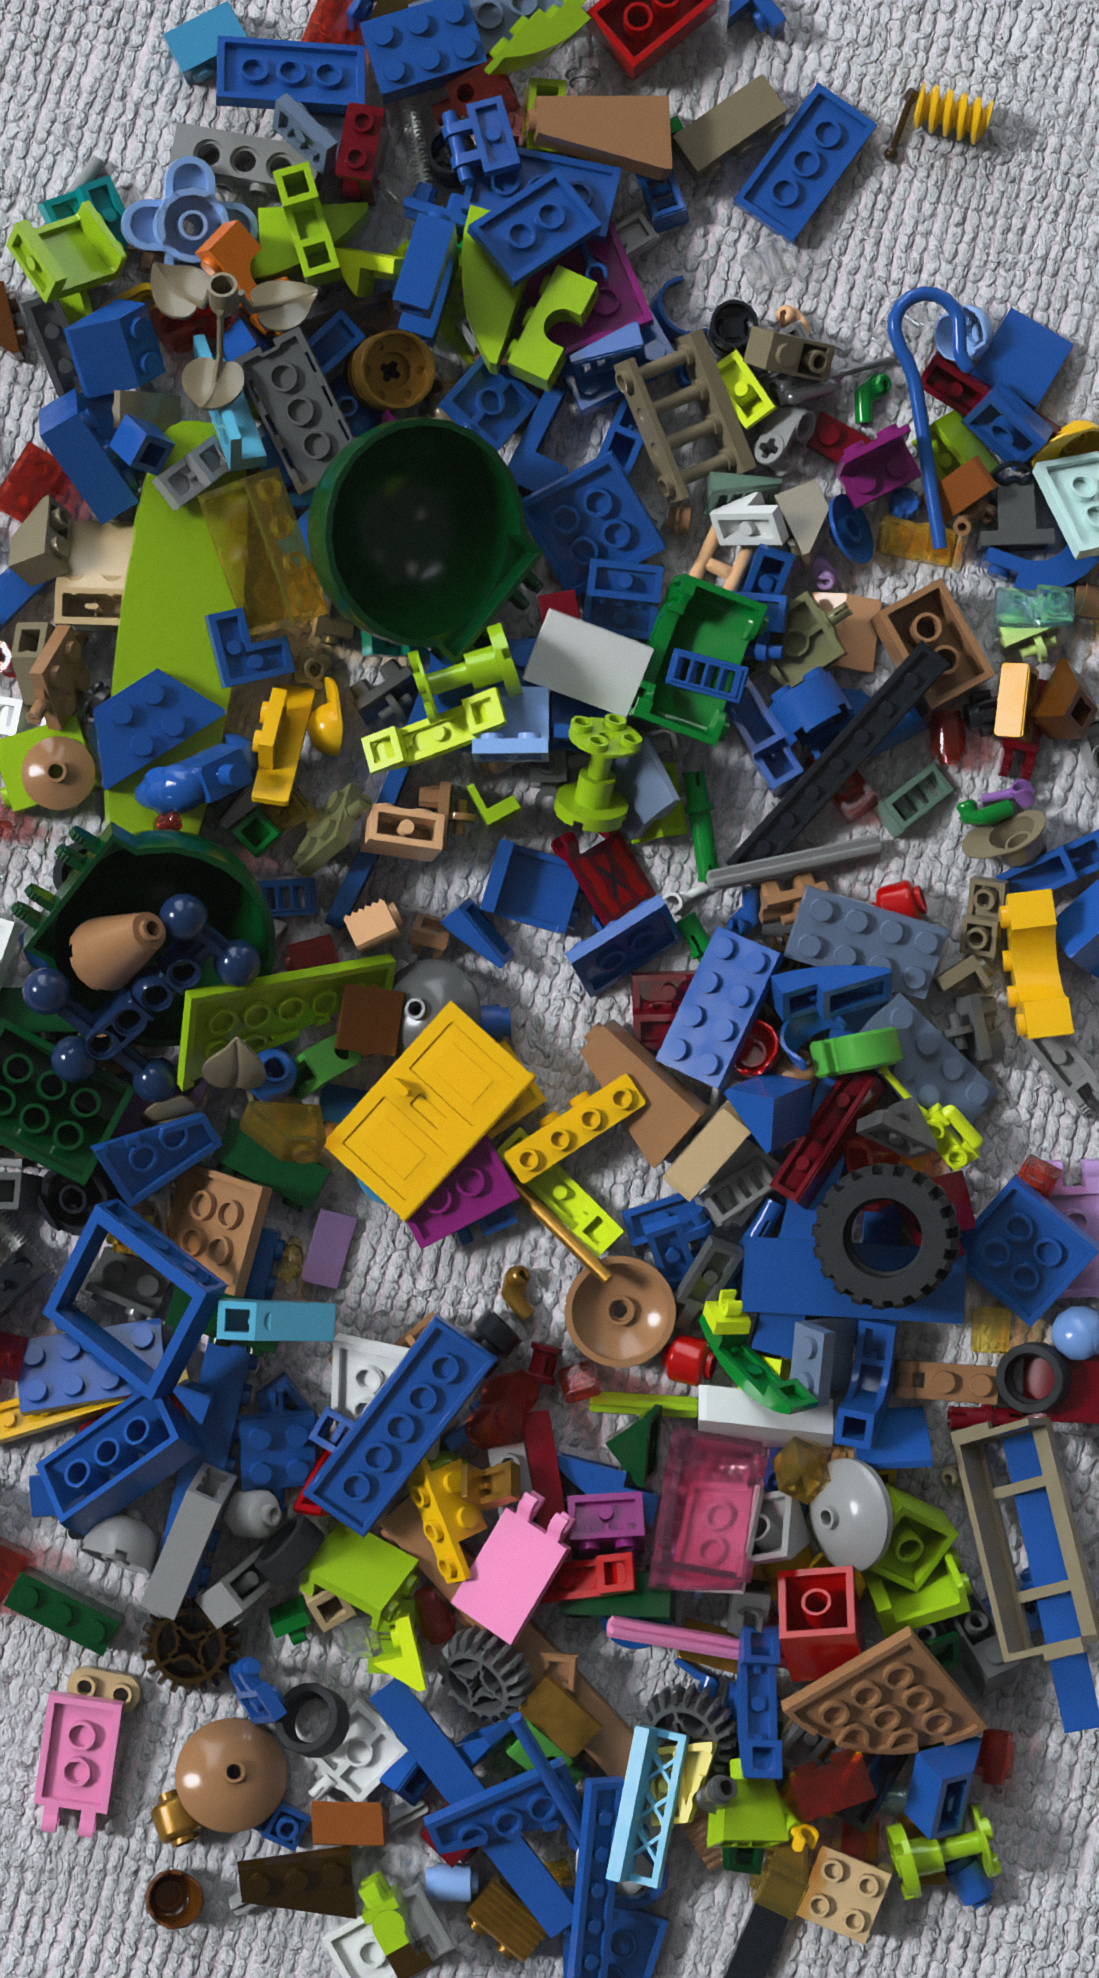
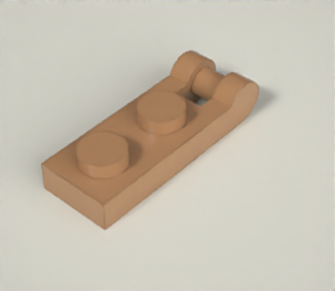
[894,1359,998,1405]

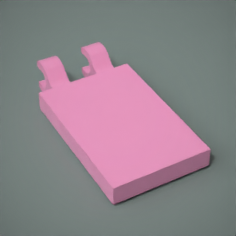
[450,1490,576,1645]
[33,1690,124,1838]

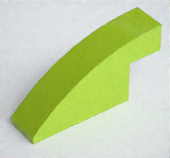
[250,202,370,285]
[461,205,529,375]

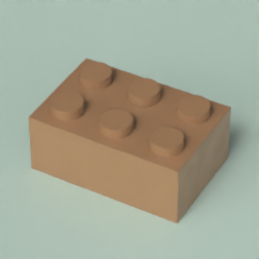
[870,578,995,716]

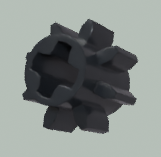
[963,689,998,737]

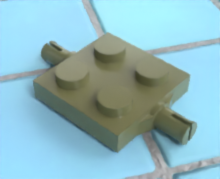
[748,591,853,688]
[291,781,372,878]

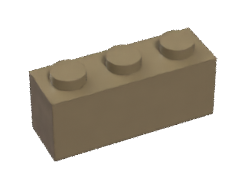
[671,74,788,182]

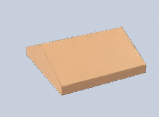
[811,592,881,674]

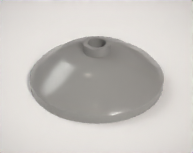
[808,1458,893,1572]

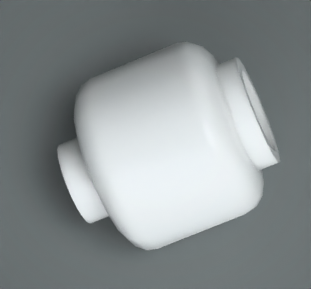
[225,1490,281,1539]

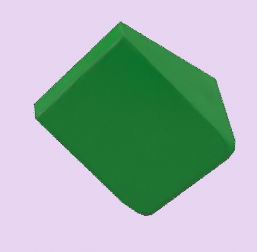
[231,806,283,858]

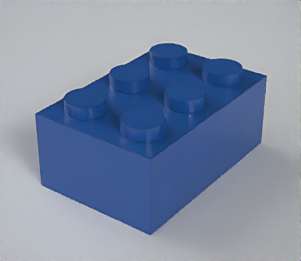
[359,0,488,105]

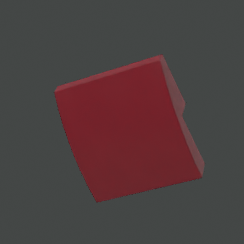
[631,970,696,1050]
[1022,1346,1099,1424]

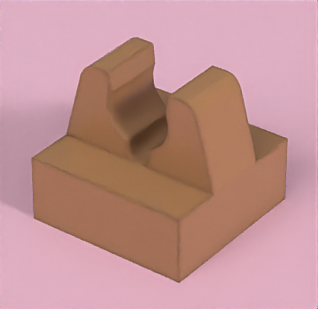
[410,912,451,960]

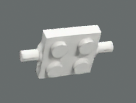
[308,1697,408,1802]

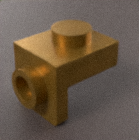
[460,1460,520,1511]

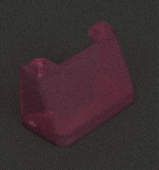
[647,1426,767,1591]

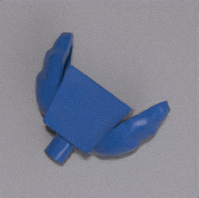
[135,733,258,816]

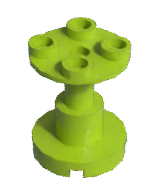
[407,623,523,724]
[554,713,643,833]
[885,1803,1002,1901]

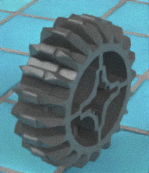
[437,1624,535,1723]
[639,1682,738,1780]

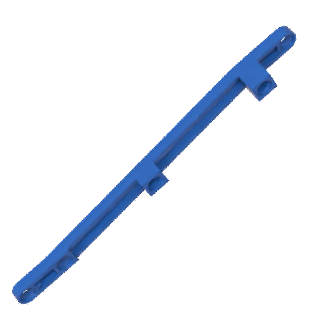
[325,384,568,931]

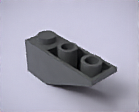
[944,1571,1021,1697]

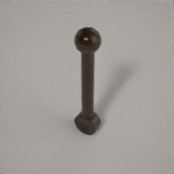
[884,88,919,161]

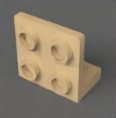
[796,1844,893,1945]

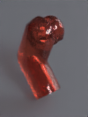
[152,811,183,831]

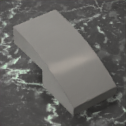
[152,435,229,512]

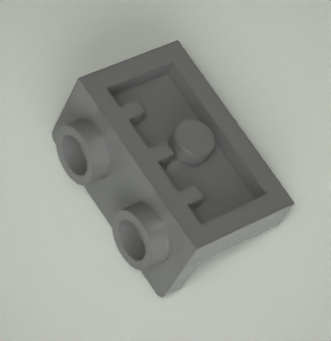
[85,1246,171,1321]

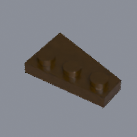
[300,290,400,383]
[237,1846,357,1919]

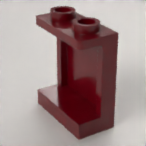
[335,102,389,206]

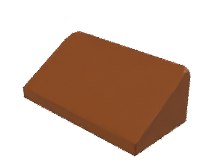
[311,1801,389,1847]

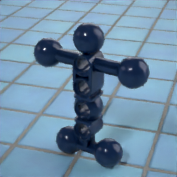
[22,894,262,1102]

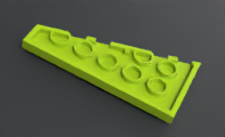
[177,953,396,1092]

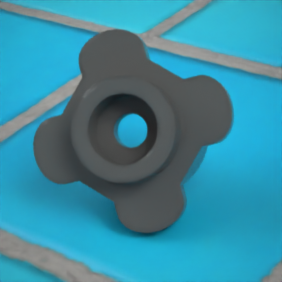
[82,681,111,719]

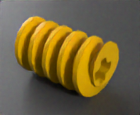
[913,81,994,145]

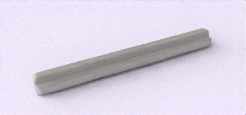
[706,835,883,892]

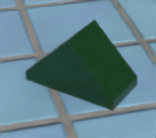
[605,1404,663,1487]

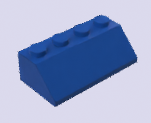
[36,1392,202,1536]

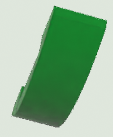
[699,1314,819,1415]

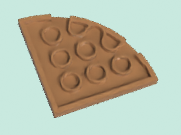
[781,1625,988,1755]

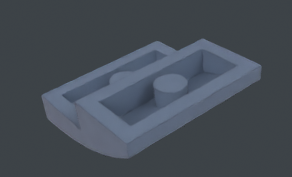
[610,736,680,841]

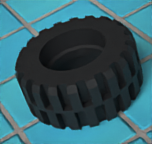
[812,1163,961,1310]

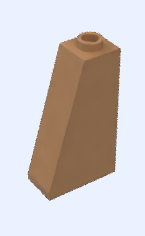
[526,96,673,180]
[580,1019,710,1169]

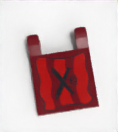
[551,829,656,926]

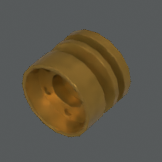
[345,330,436,412]

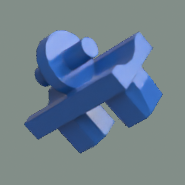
[403,182,467,237]

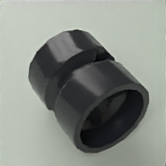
[427,128,475,189]
[708,299,758,358]
[465,1308,523,1379]

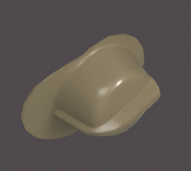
[961,810,1047,867]

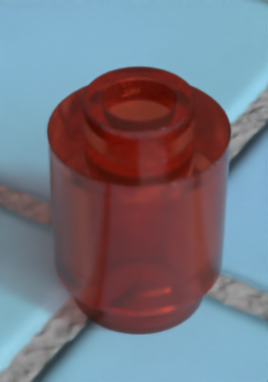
[928,710,968,765]
[975,1728,1016,1785]
[840,1817,880,1865]

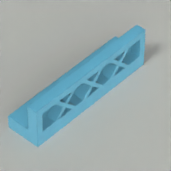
[193,334,267,472]
[606,1725,690,1888]

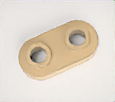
[67,1665,142,1712]

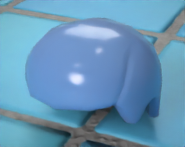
[1051,1306,1099,1360]

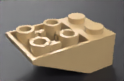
[54,521,134,632]

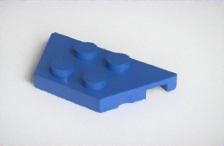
[93,668,226,790]

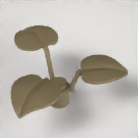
[150,262,318,411]
[140,1036,311,1135]

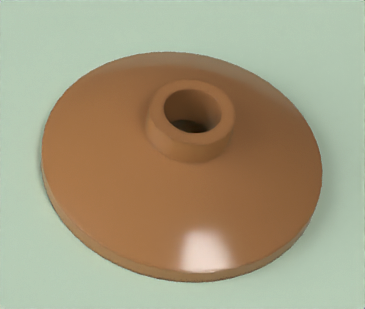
[21,736,96,810]

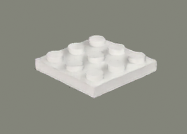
[330,1333,440,1461]

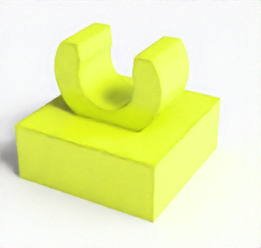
[703,1289,751,1335]

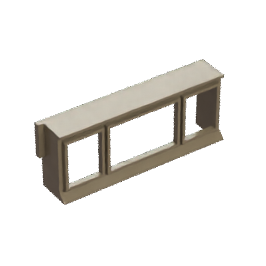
[950,1417,1099,1663]

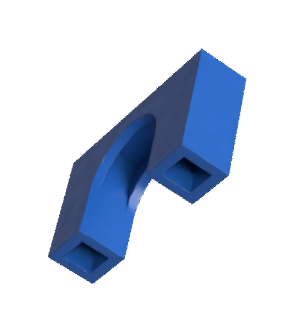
[392,211,459,347]

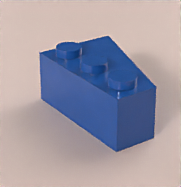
[39,388,141,524]

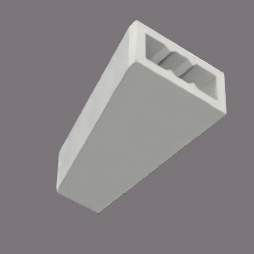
[698,1385,837,1448]

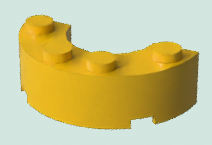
[999,889,1074,1040]

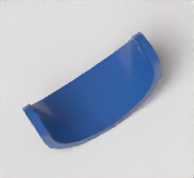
[649,275,708,344]
[779,1012,847,1071]

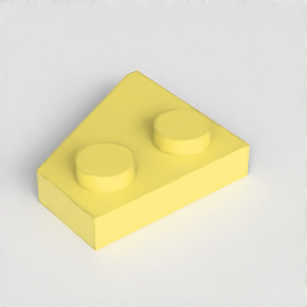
[649,1741,717,1826]

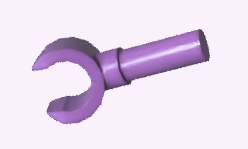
[981,779,1035,807]

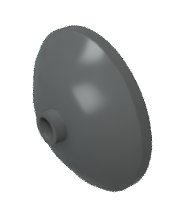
[392,959,481,1060]

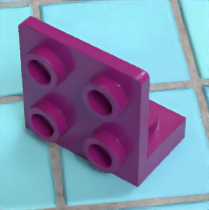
[835,423,922,510]
[567,1491,645,1560]

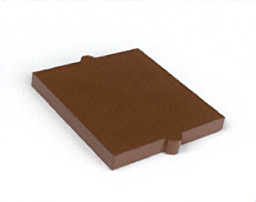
[335,983,405,1056]

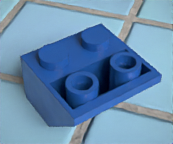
[904,1736,982,1840]

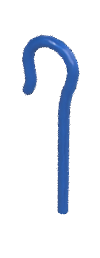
[887,286,974,550]
[508,1712,670,1911]

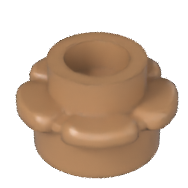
[667,500,692,537]

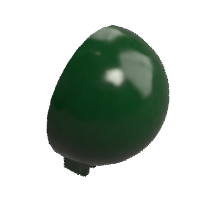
[307,417,545,666]
[11,821,276,1047]

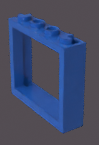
[42,1198,228,1401]

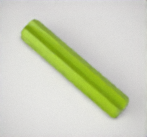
[589,1390,698,1419]

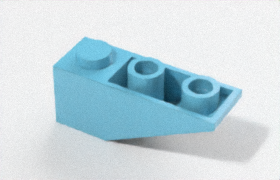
[216,1298,336,1341]

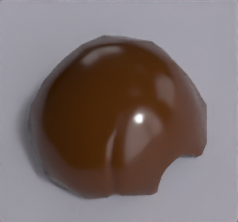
[144,1868,204,1930]

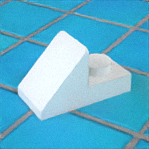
[709,491,789,545]

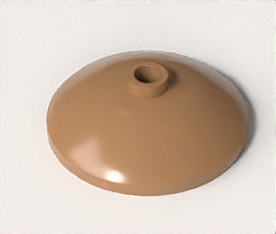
[564,1256,676,1368]
[175,1718,287,1833]

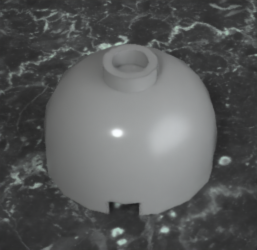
[81,1508,158,1574]

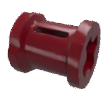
[523,1341,564,1386]

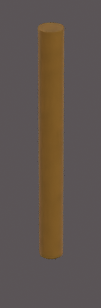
[509,1174,614,1285]

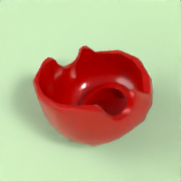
[733,1019,781,1078]

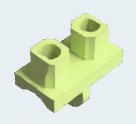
[996,597,1067,663]

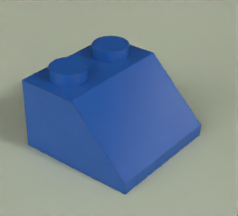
[63,298,166,398]

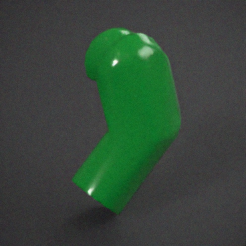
[854,374,892,425]
[957,799,1014,825]

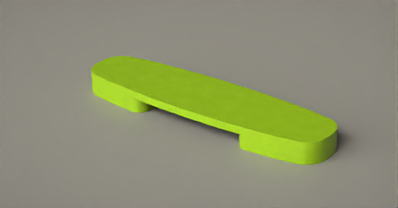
[104,421,248,834]

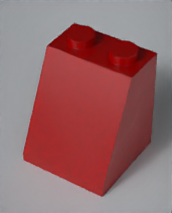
[778,1565,866,1682]

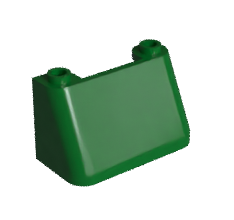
[627,573,769,747]

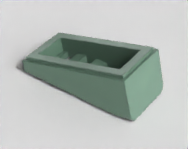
[703,471,782,516]
[873,762,956,838]

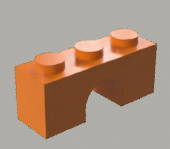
[195,220,290,336]

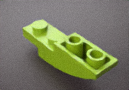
[484,0,591,75]

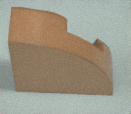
[540,1650,578,1693]

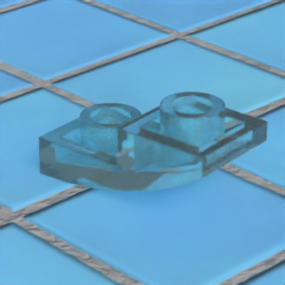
[994,584,1074,628]

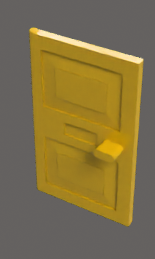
[322,1000,537,1222]

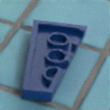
[423,1756,583,1855]

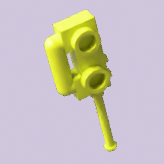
[878,1066,983,1172]

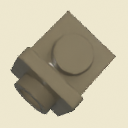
[932,955,993,993]

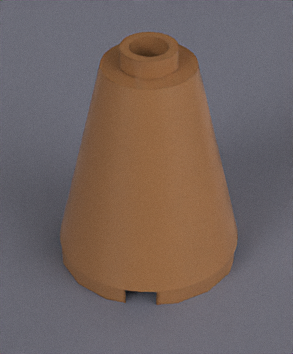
[69,912,166,992]

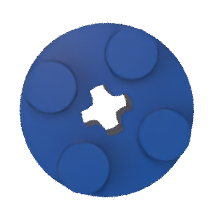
[767,666,854,749]

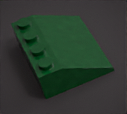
[0,1018,135,1187]

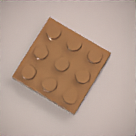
[167,1163,273,1297]

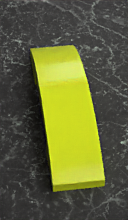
[361,687,507,774]
[496,1127,625,1258]

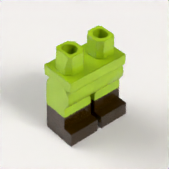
[358,1870,437,1978]

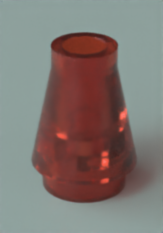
[413,1586,456,1645]

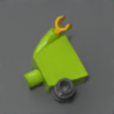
[696,1758,819,1852]

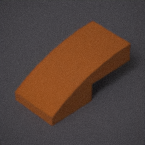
[920,455,998,524]

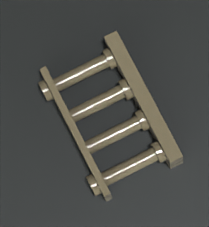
[613,328,757,504]

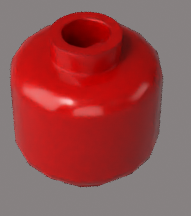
[871,880,928,920]
[661,1334,717,1387]

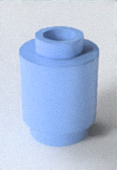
[426,1863,479,1902]

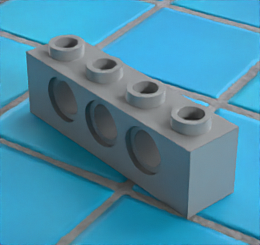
[169,122,321,198]

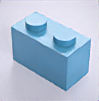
[163,1,247,85]

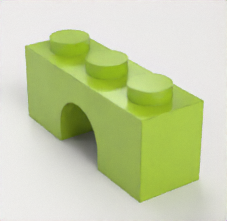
[273,161,343,287]
[505,265,599,393]

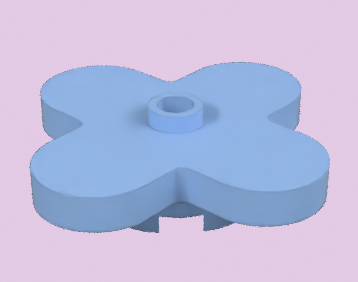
[121,156,258,271]

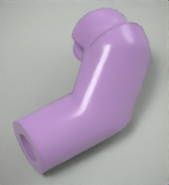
[791,553,838,590]

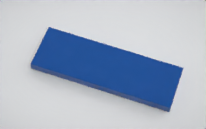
[741,1236,967,1324]
[303,1313,497,1538]

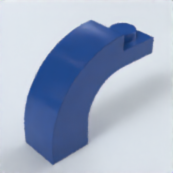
[980,542,1099,597]
[834,1318,899,1450]

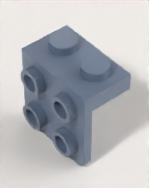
[790,1317,856,1407]

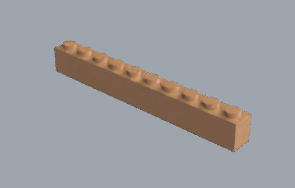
[379,1493,634,1780]

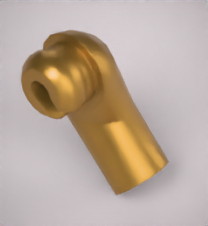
[501,1265,535,1322]

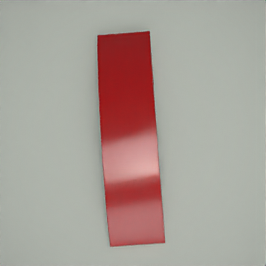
[539,1552,637,1604]

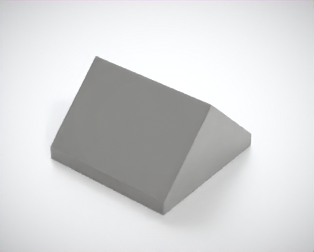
[750,1488,811,1566]

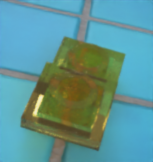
[875,515,958,568]

